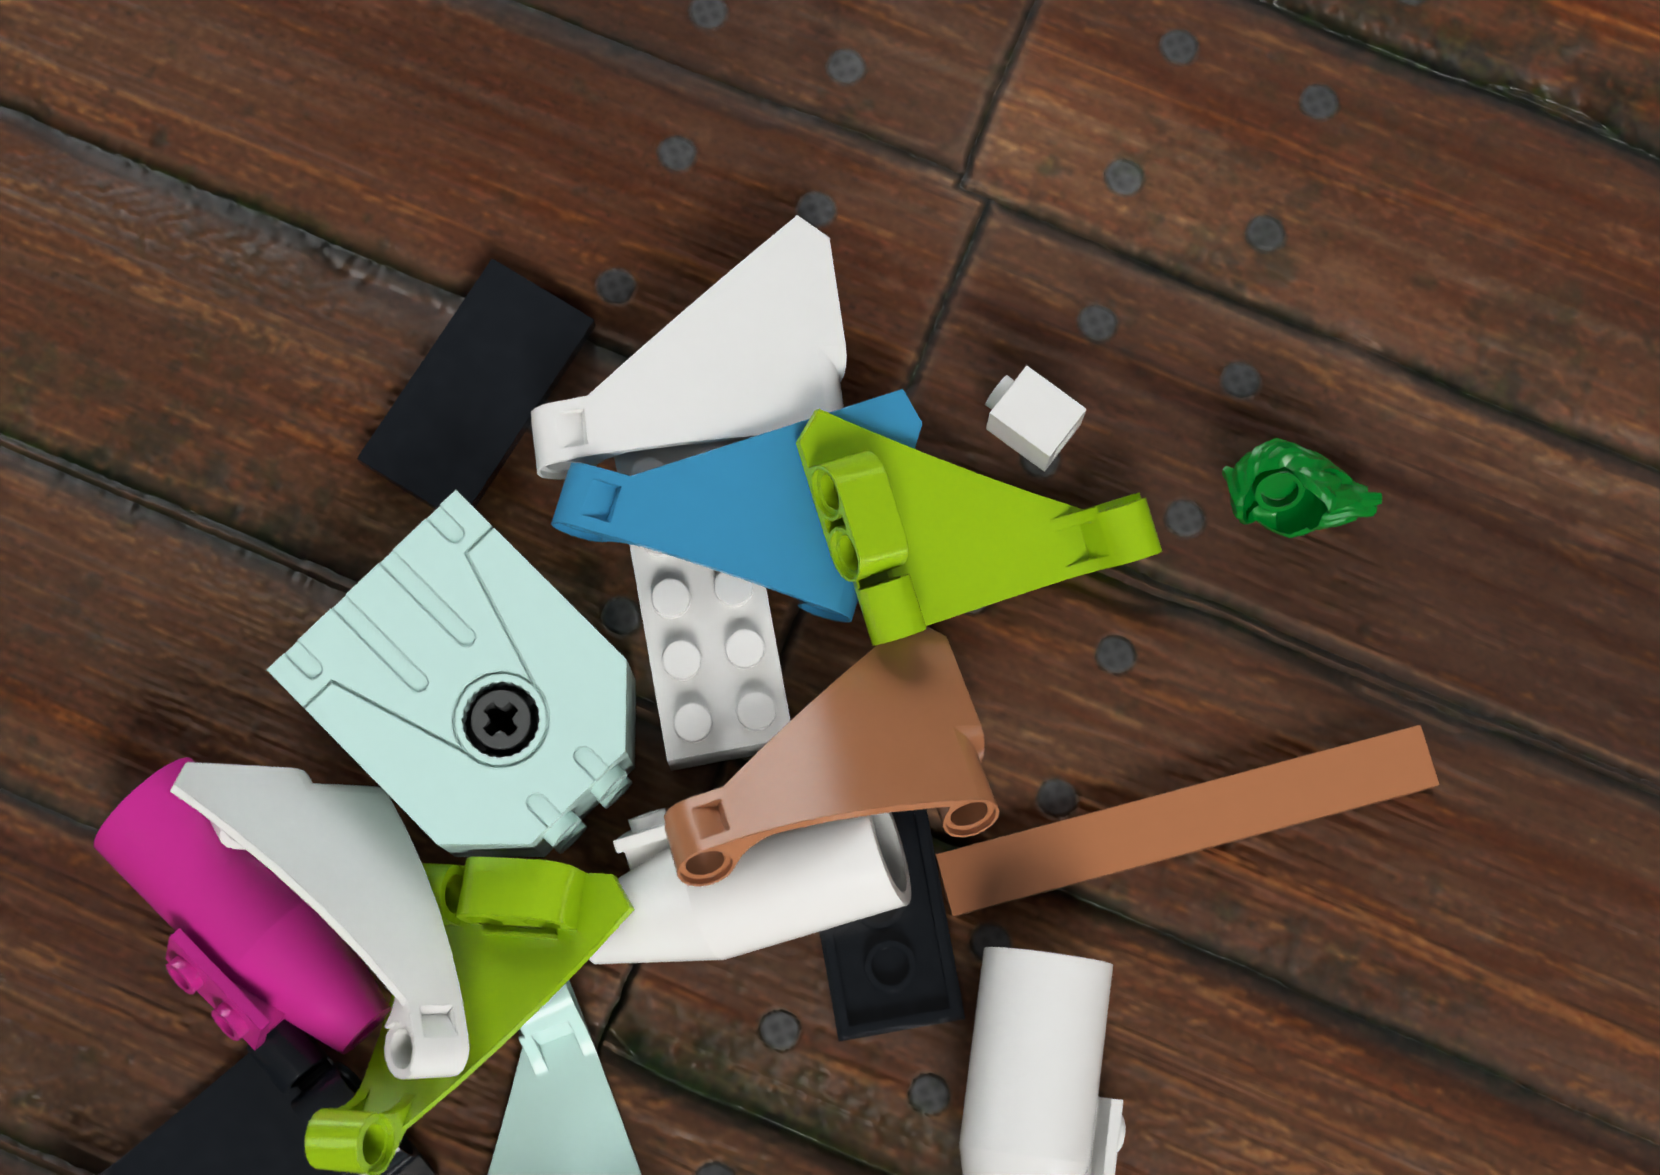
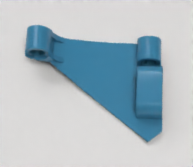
[551,389,922,622]

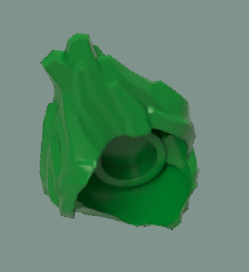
[1222,438,1382,538]

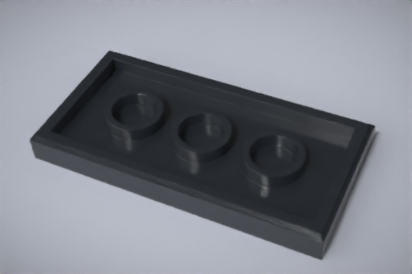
[357,259,596,510]
[819,809,965,1042]

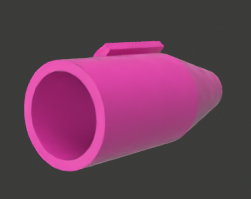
[93,757,391,1055]

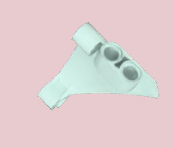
[487,980,642,1175]

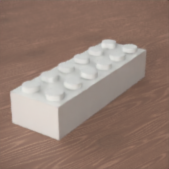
[614,440,791,771]

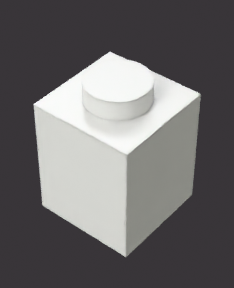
[985,365,1087,472]

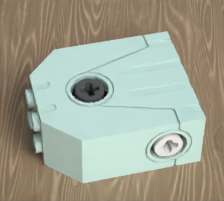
[266,490,636,857]

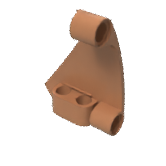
[664,626,999,887]

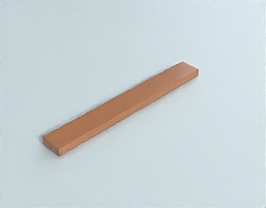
[935,724,1440,918]

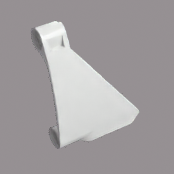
[531,215,847,480]
[170,762,469,1079]

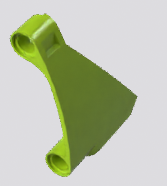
[795,409,1162,646]
[305,857,635,1175]

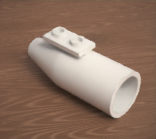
[589,808,911,964]
[959,947,1126,1175]

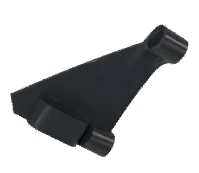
[99,1019,438,1175]

